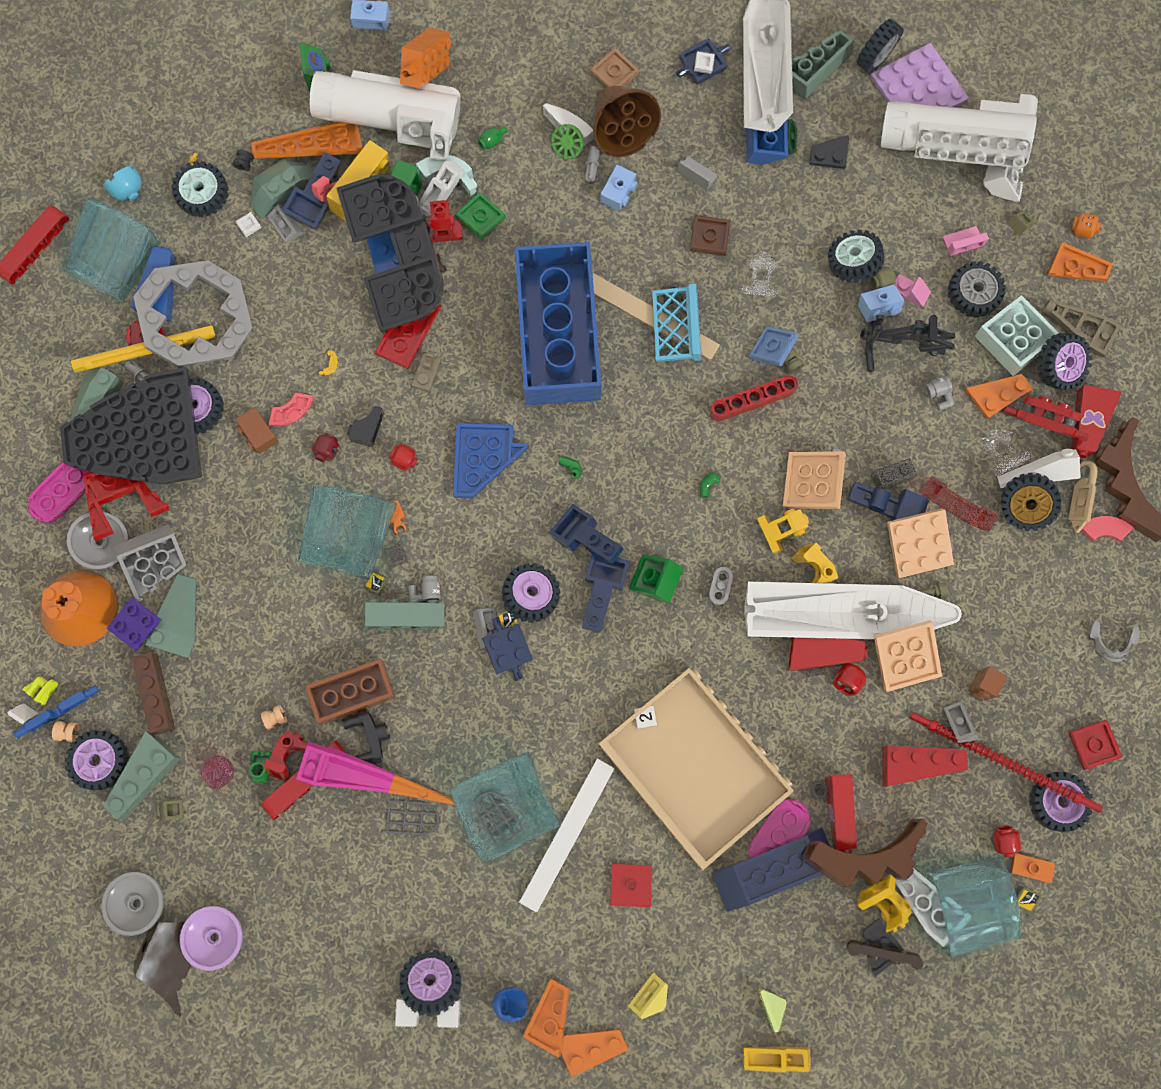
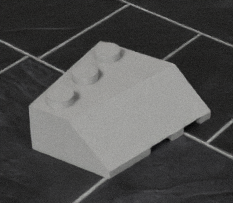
[112,524,186,602]

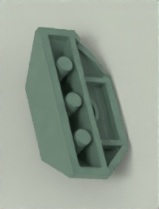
[250,159,314,219]

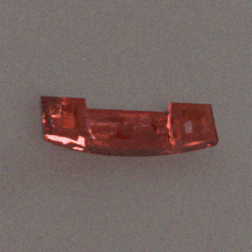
[921,476,999,532]

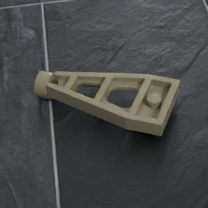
[1042,299,1122,357]

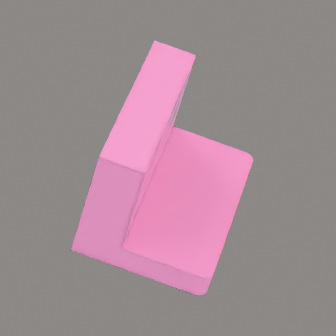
[943,226,989,256]

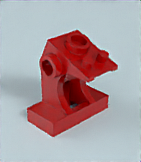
[427,200,463,243]
[264,730,308,781]

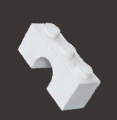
[395,997,461,1028]

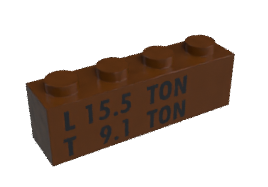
[132,652,175,735]

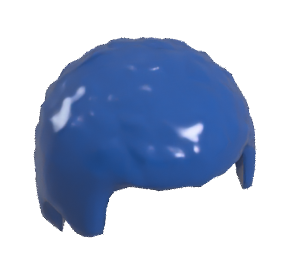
[493,987,528,1022]

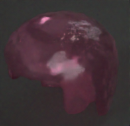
[200,755,234,790]

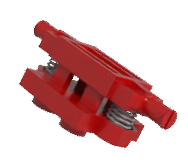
[1004,396,1089,441]

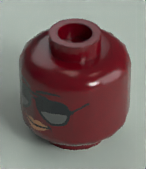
[312,433,340,463]

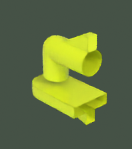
[22,676,58,706]

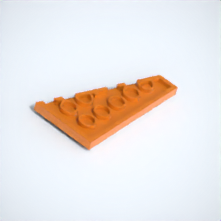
[251,122,363,159]

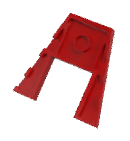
[83,472,170,541]

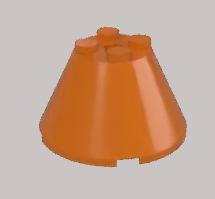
[39,570,118,647]

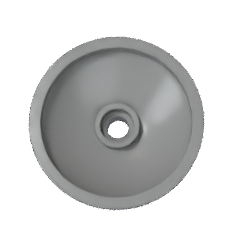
[67,512,129,569]
[102,872,164,936]

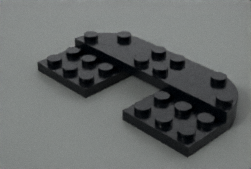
[336,174,444,332]

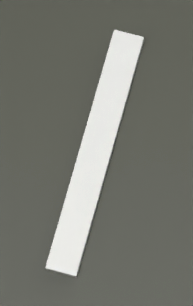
[519,759,614,912]

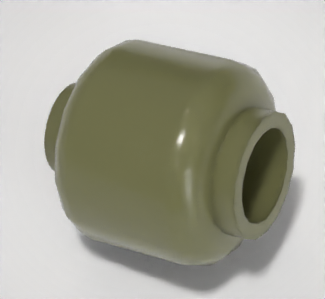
[868,266,896,290]

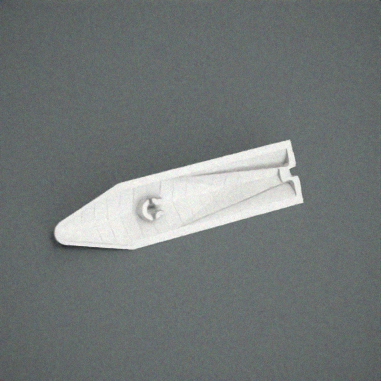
[743,0,793,132]
[744,581,962,639]

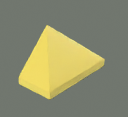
[628,972,668,1019]

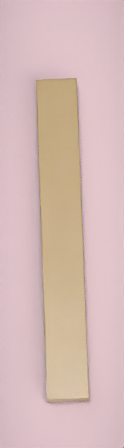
[593,273,720,361]

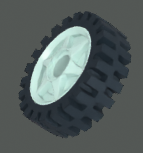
[171,161,229,217]
[828,230,884,283]

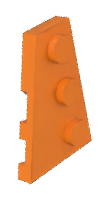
[1047,242,1113,282]
[965,374,1033,419]
[523,979,570,1058]
[561,1029,628,1077]

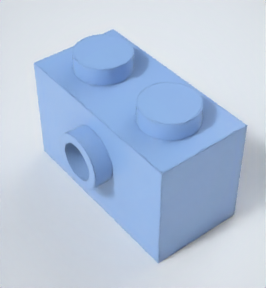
[350,0,390,31]
[600,165,637,211]
[858,284,904,322]

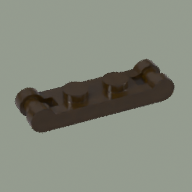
[846,939,924,970]

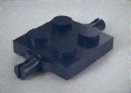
[676,38,730,85]
[482,617,533,681]

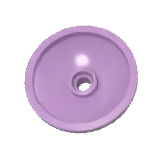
[180,906,243,971]

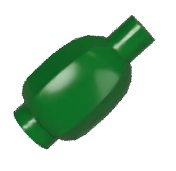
[477,126,508,150]

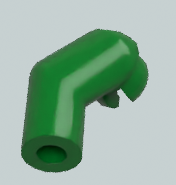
[700,472,720,498]

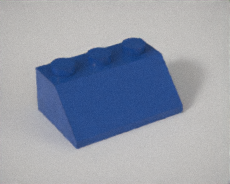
[746,120,788,165]

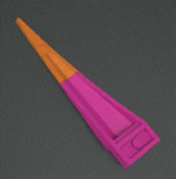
[296,742,458,806]

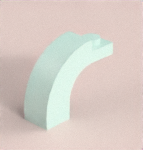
[416,155,477,198]

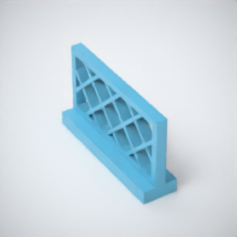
[652,284,702,362]

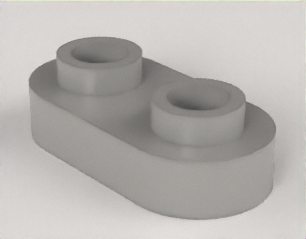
[709,567,733,606]

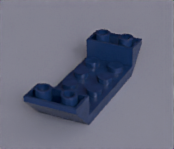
[711,828,830,912]

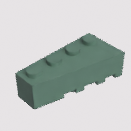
[362,599,444,632]

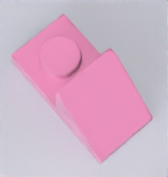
[895,274,931,308]

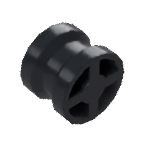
[232,149,254,172]

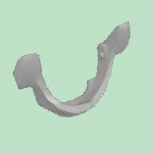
[1089,621,1140,662]

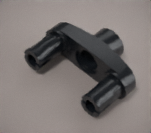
[342,709,390,764]

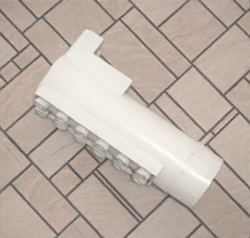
[310,70,460,160]
[881,94,1038,168]

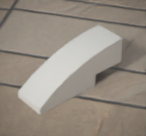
[543,104,594,146]
[420,160,465,216]

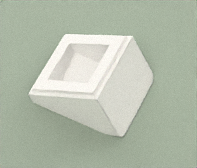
[8,703,39,724]

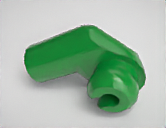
[559,455,582,479]

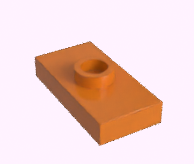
[1010,853,1055,884]

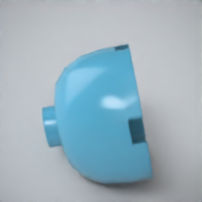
[103,166,142,201]

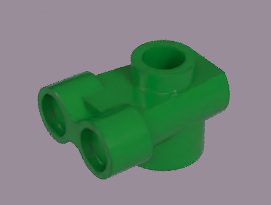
[249,751,272,783]

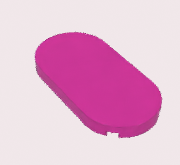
[28,462,88,523]
[748,800,810,858]

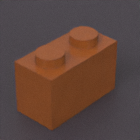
[236,407,279,454]
[968,666,1008,701]

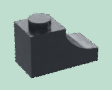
[347,406,384,448]

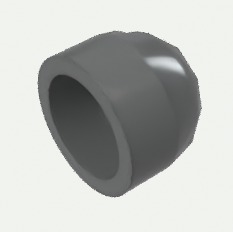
[810,782,828,799]

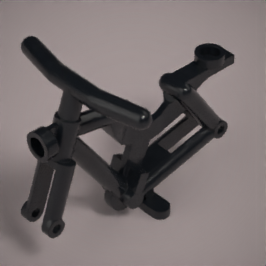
[860,314,955,373]

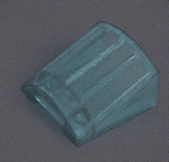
[59,198,160,304]
[298,486,397,580]
[449,751,561,862]
[922,856,1022,957]

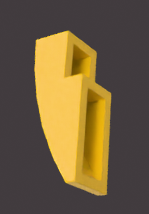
[744,1047,811,1072]

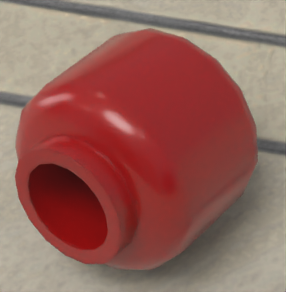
[389,443,418,471]
[992,825,1021,857]

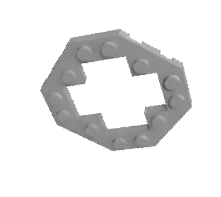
[133,260,253,368]

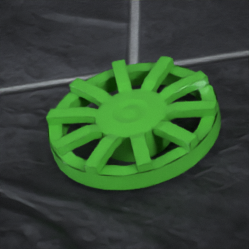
[551,124,584,159]

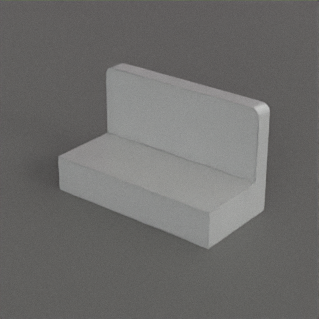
[677,156,717,191]

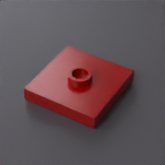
[1068,720,1122,770]
[610,864,652,907]

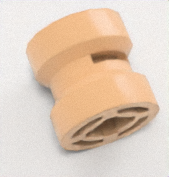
[261,705,288,731]
[52,721,80,742]

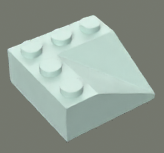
[975,295,1058,376]

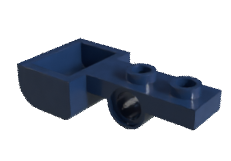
[282,152,341,230]
[847,481,929,521]
[549,504,624,564]
[582,554,630,634]

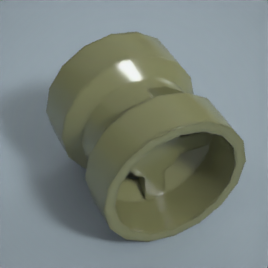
[783,349,805,375]

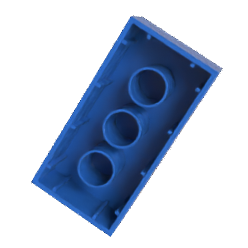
[515,242,601,405]

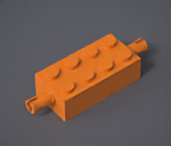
[400,27,452,89]

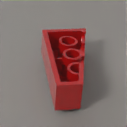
[882,746,968,787]

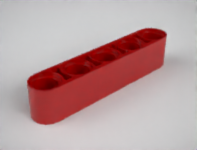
[0,206,69,285]
[710,375,798,421]
[260,740,348,820]

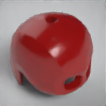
[833,664,866,696]

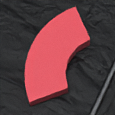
[312,176,337,204]
[268,393,314,427]
[1081,516,1134,541]

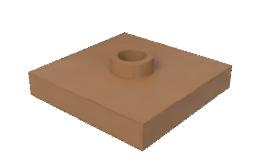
[590,48,640,88]

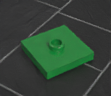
[455,192,506,240]

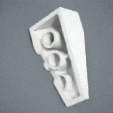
[983,165,1023,202]

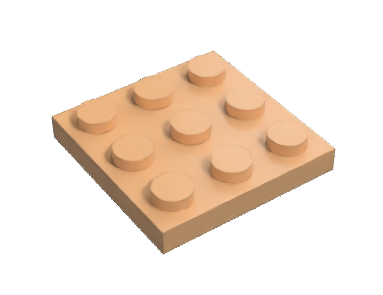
[783,451,846,509]
[887,508,954,578]
[874,620,942,692]

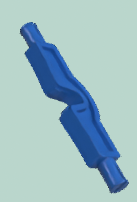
[13,685,99,739]

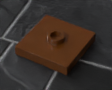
[690,215,731,256]

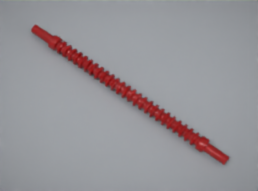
[910,712,1103,813]

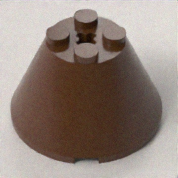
[593,86,661,157]

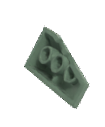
[70,367,124,422]
[145,574,196,658]

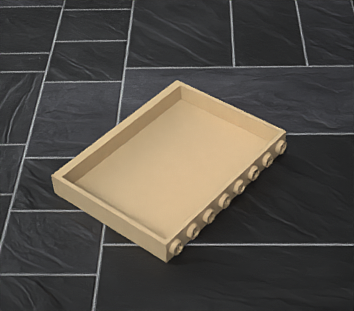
[598,668,794,870]

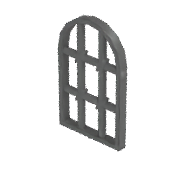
[475,792,524,848]
[386,800,439,836]

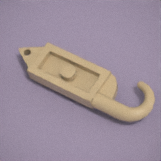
[1068,461,1098,533]

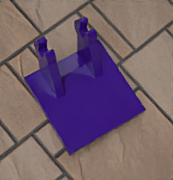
[106,597,162,651]

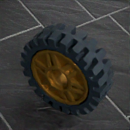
[1001,473,1061,531]

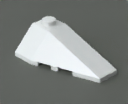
[997,449,1080,488]
[896,868,970,947]

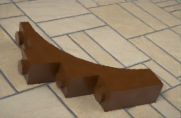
[1094,417,1161,542]
[801,819,928,887]

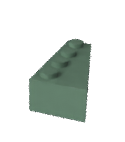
[792,30,854,99]
[103,731,181,820]

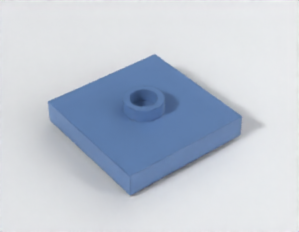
[749,326,799,367]

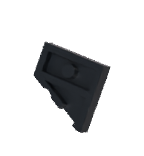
[810,135,849,169]
[863,918,904,977]

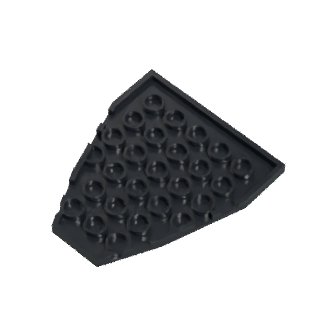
[60,367,202,484]

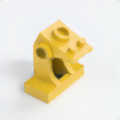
[757,508,809,554]
[791,542,838,584]
[858,874,912,933]

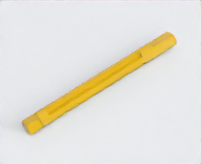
[71,325,216,373]

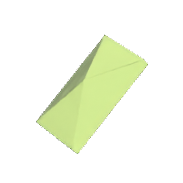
[758,988,787,1033]

